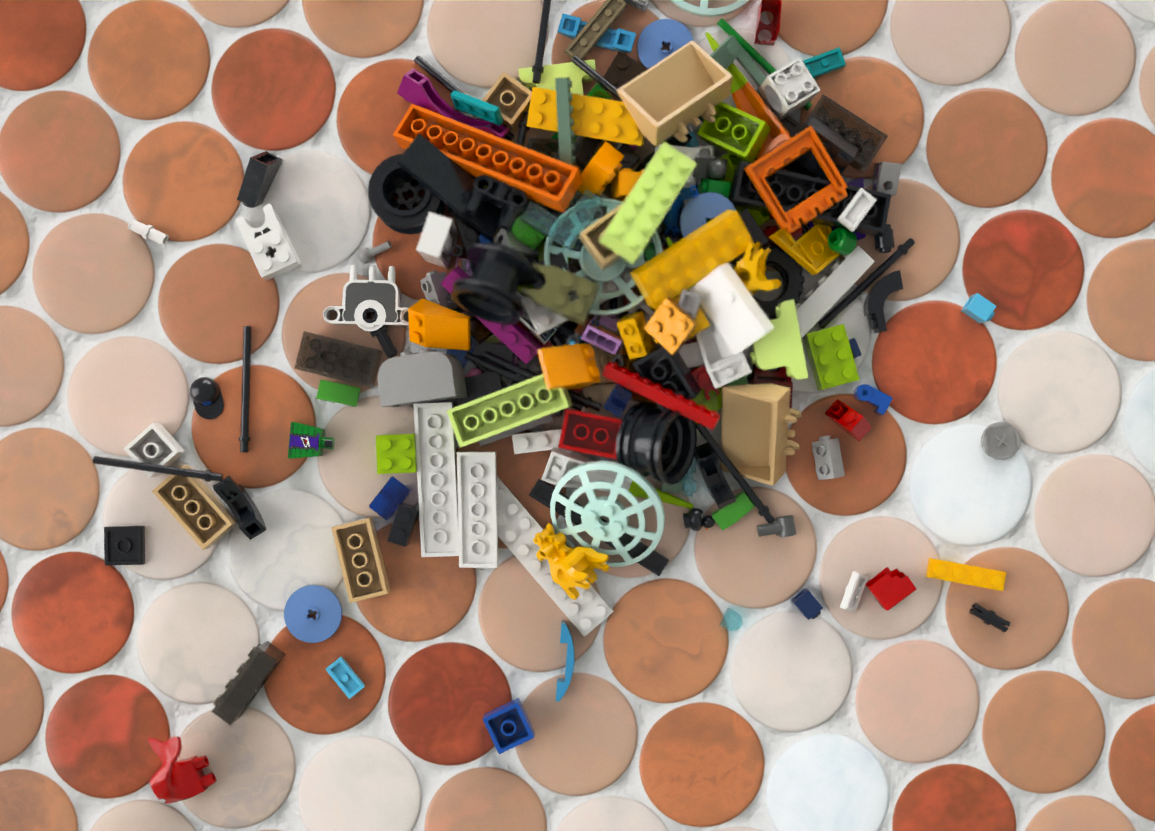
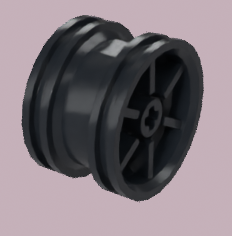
[616,402,697,485]

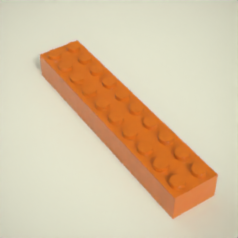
[393,104,583,213]

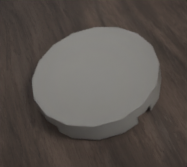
[981,422,1021,460]

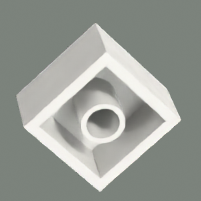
[124,423,186,478]

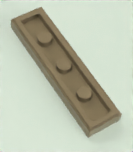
[564,0,628,60]

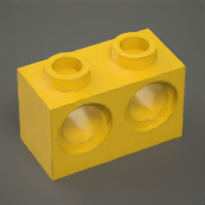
[617,311,655,359]

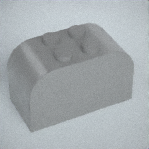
[378,349,467,407]

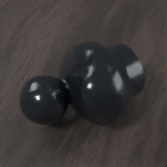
[683,507,715,531]

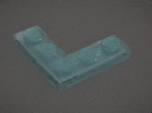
[521,190,603,251]

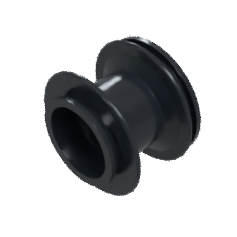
[368,154,446,234]
[451,243,538,325]

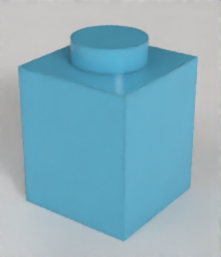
[961,293,996,324]

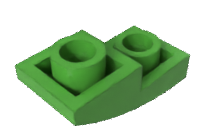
[316,380,360,407]
[712,491,755,530]

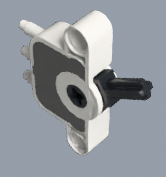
[323,265,409,358]

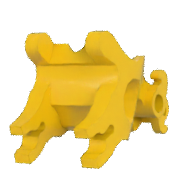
[734,241,781,295]
[533,523,609,600]

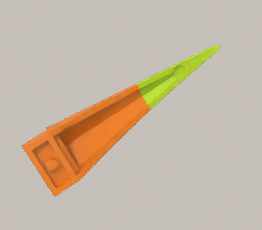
[705,32,791,160]

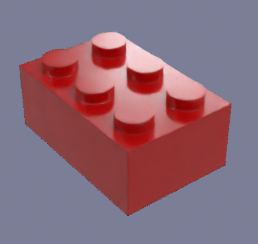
[558,409,622,459]

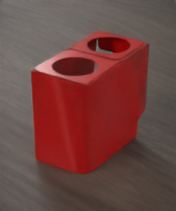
[754,0,782,46]
[866,567,917,611]

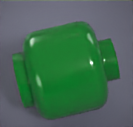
[828,227,857,255]

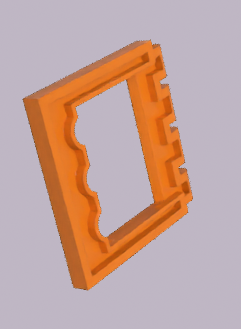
[744,126,848,234]

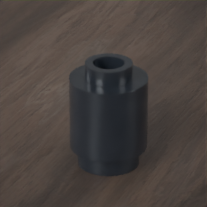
[874,224,895,253]

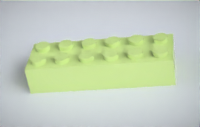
[599,141,697,264]
[447,374,573,447]

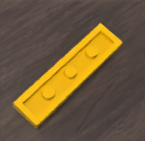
[926,558,1006,591]

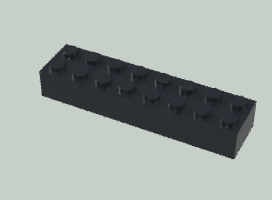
[729,161,891,236]

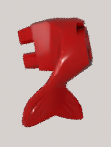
[148,736,217,803]

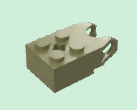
[521,263,600,326]

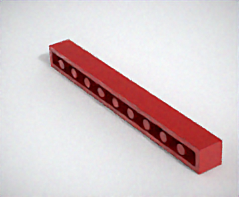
[601,362,720,430]

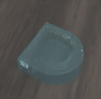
[719,608,743,631]

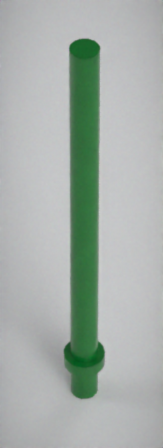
[717,18,812,110]

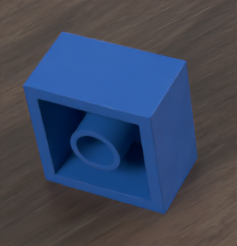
[482,697,535,754]

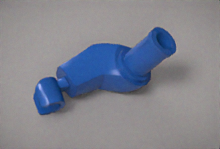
[664,185,698,237]

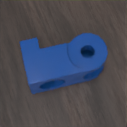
[854,384,893,415]

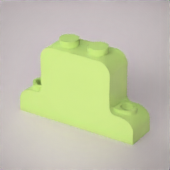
[518,59,596,95]
[749,300,808,379]

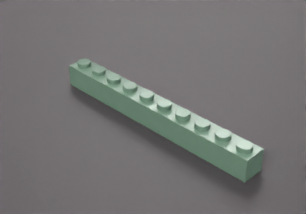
[555,77,578,204]

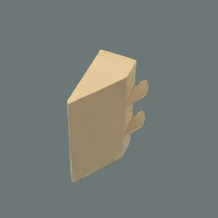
[616,41,733,147]
[720,384,802,486]

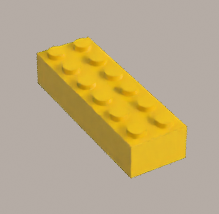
[527,87,645,147]
[630,209,754,309]

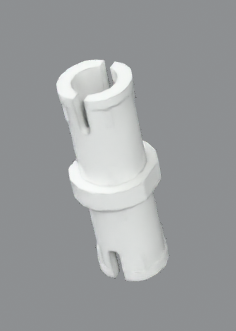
[128,219,169,245]

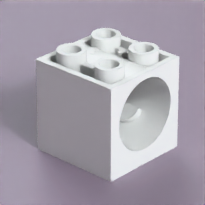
[758,57,820,120]

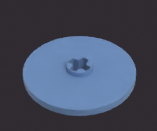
[637,19,694,69]
[680,192,736,238]
[284,585,342,643]

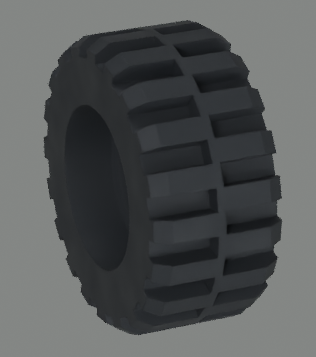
[732,245,805,320]

